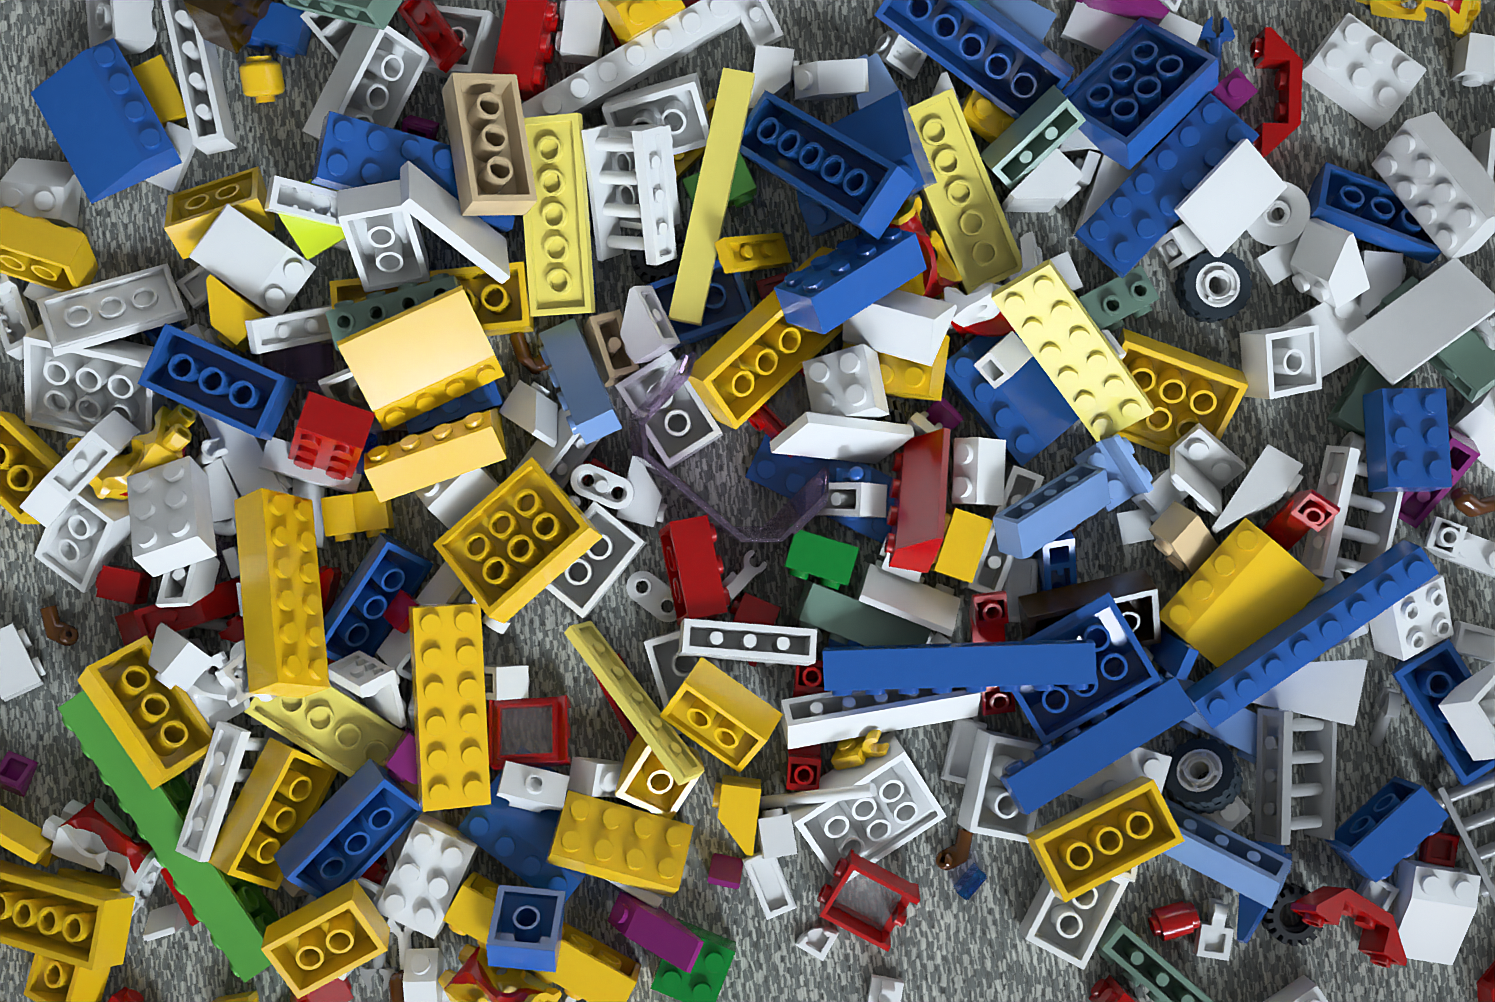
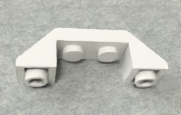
[20,410,141,528]
[1423,516,1495,578]

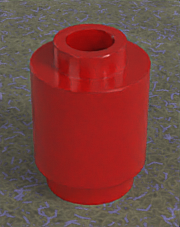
[1148,901,1200,941]

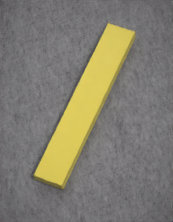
[564,620,705,786]

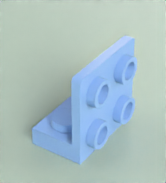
[1072,434,1154,512]

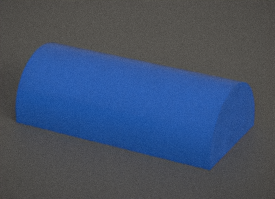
[1307,162,1442,264]
[323,533,434,661]

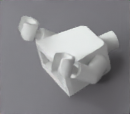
[194,436,242,537]

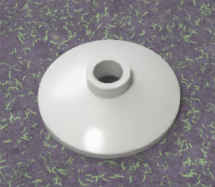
[1247,181,1311,246]

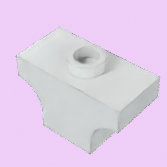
[496,761,570,813]

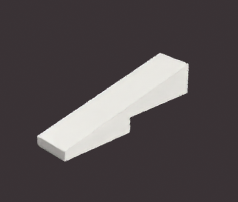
[264,176,342,227]
[0,273,38,361]

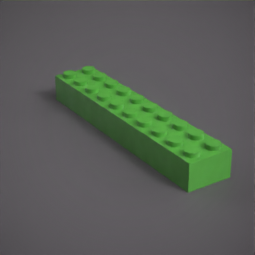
[58,690,281,983]

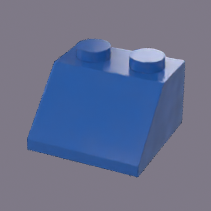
[486,885,566,972]

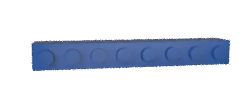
[1185,539,1439,729]
[822,639,1097,696]

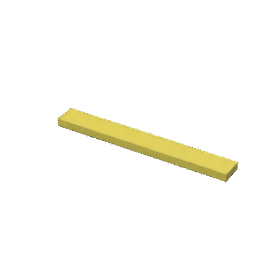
[668,67,755,326]

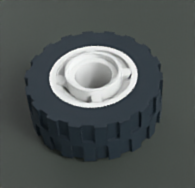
[1175,251,1253,323]
[1165,737,1243,814]

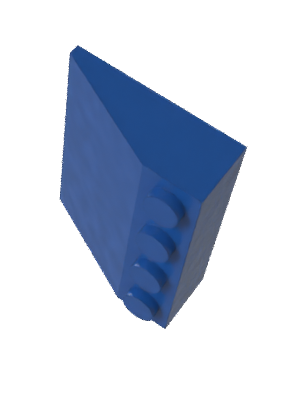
[1062,17,1218,170]
[30,38,182,204]
[796,90,937,237]
[944,332,1080,467]
[1012,592,1161,745]
[457,746,586,903]

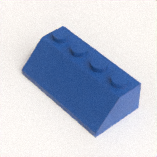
[1391,639,1495,786]
[273,758,423,899]

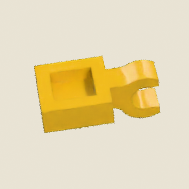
[831,730,890,770]

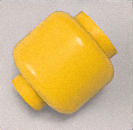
[239,55,285,103]

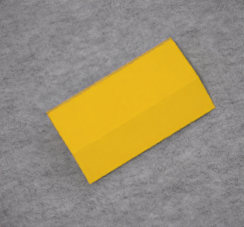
[0,805,59,868]

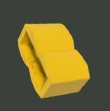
[320,491,395,542]

